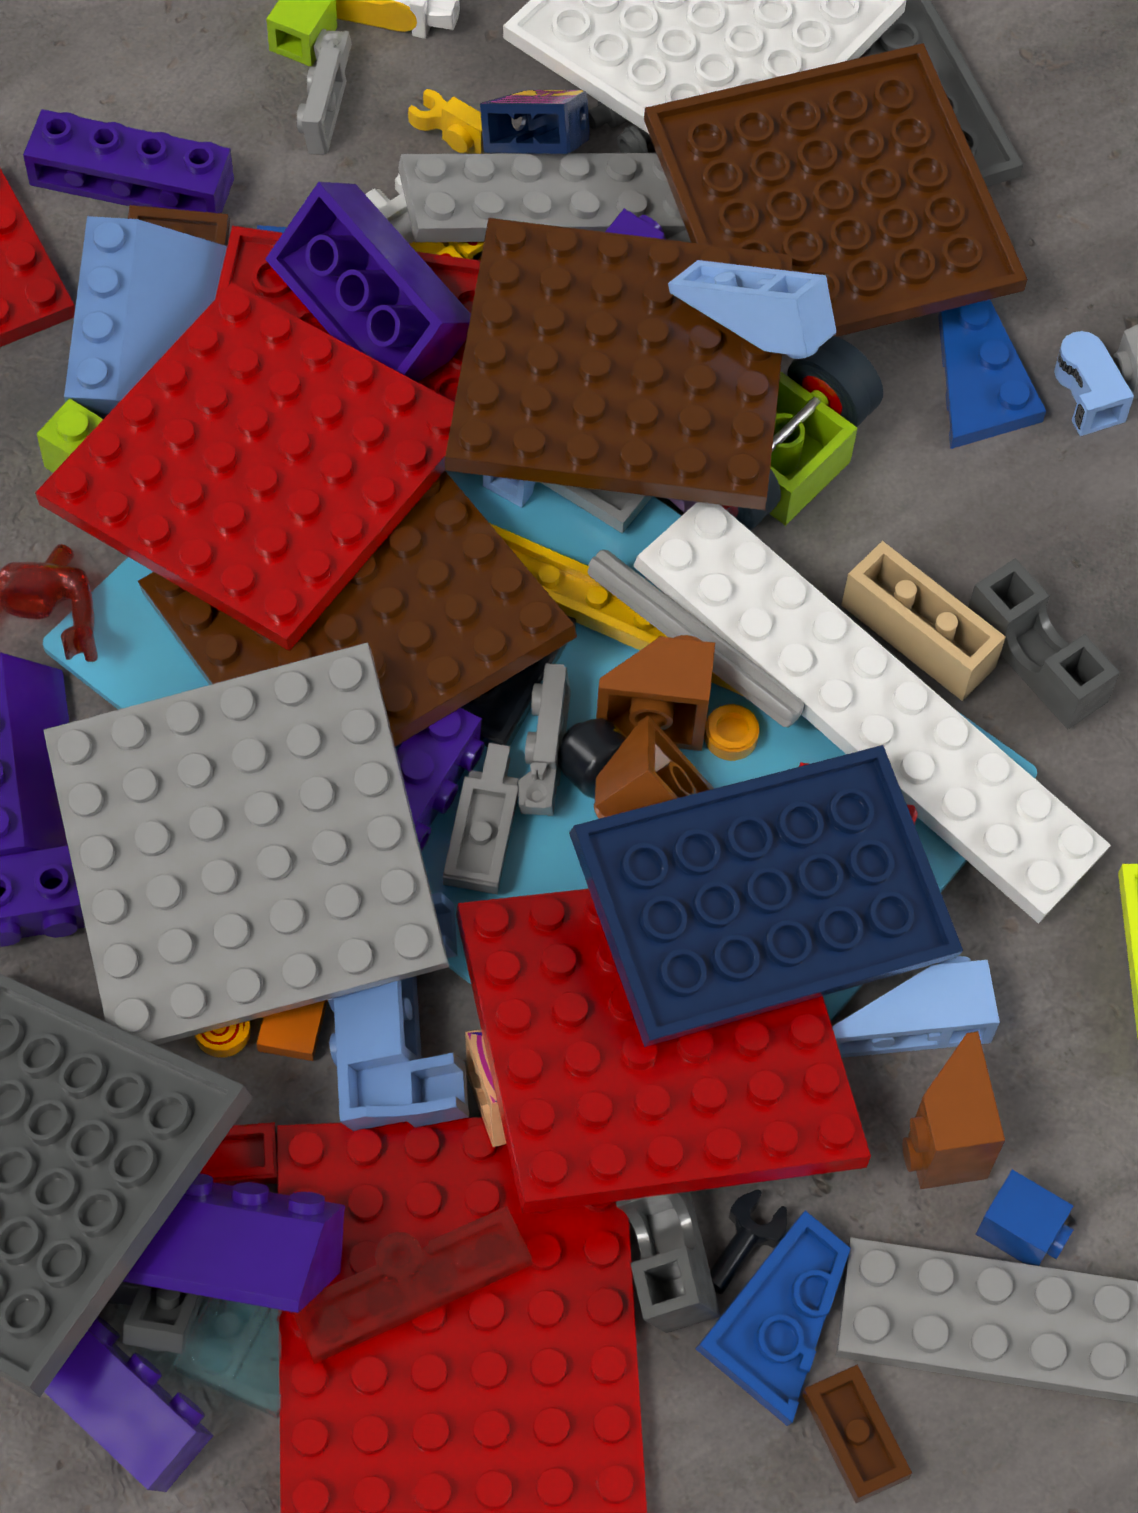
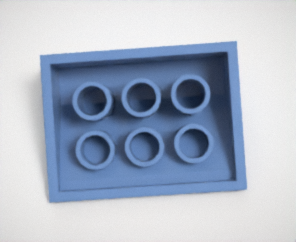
[64,216,227,419]

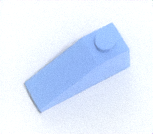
[668,260,837,359]
[832,956,1000,1058]

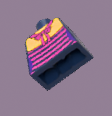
[480,90,590,154]

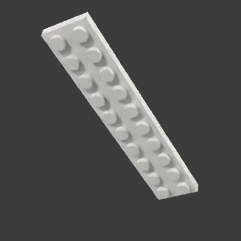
[633,502,1111,924]

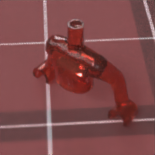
[0,544,98,662]

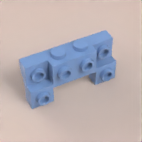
[328,892,469,1131]

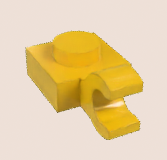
[408,89,489,154]

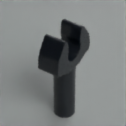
[710,1189,787,1294]

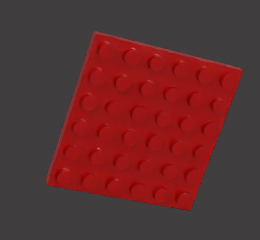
[35,282,455,651]
[456,889,871,1214]

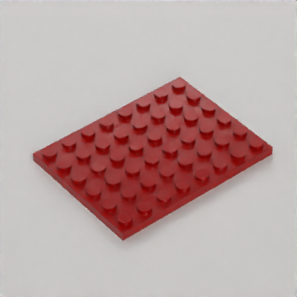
[277,1117,647,1513]

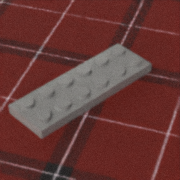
[398,153,686,242]
[836,1238,1138,1404]

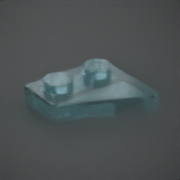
[173,1297,282,1419]

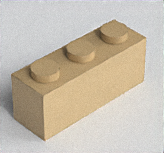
[841,541,1006,701]

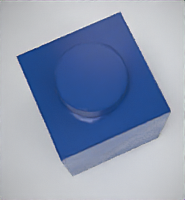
[976,1169,1074,1266]

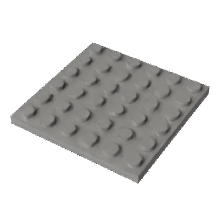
[43,642,449,1045]

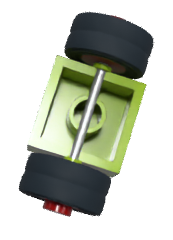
[721,336,883,530]

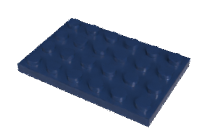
[569,745,963,1047]

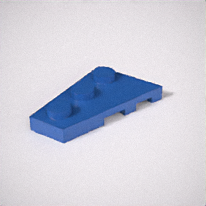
[938,299,1046,449]
[695,1210,851,1426]

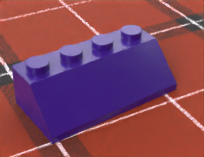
[265,182,471,382]
[0,652,70,856]
[123,1173,345,1313]

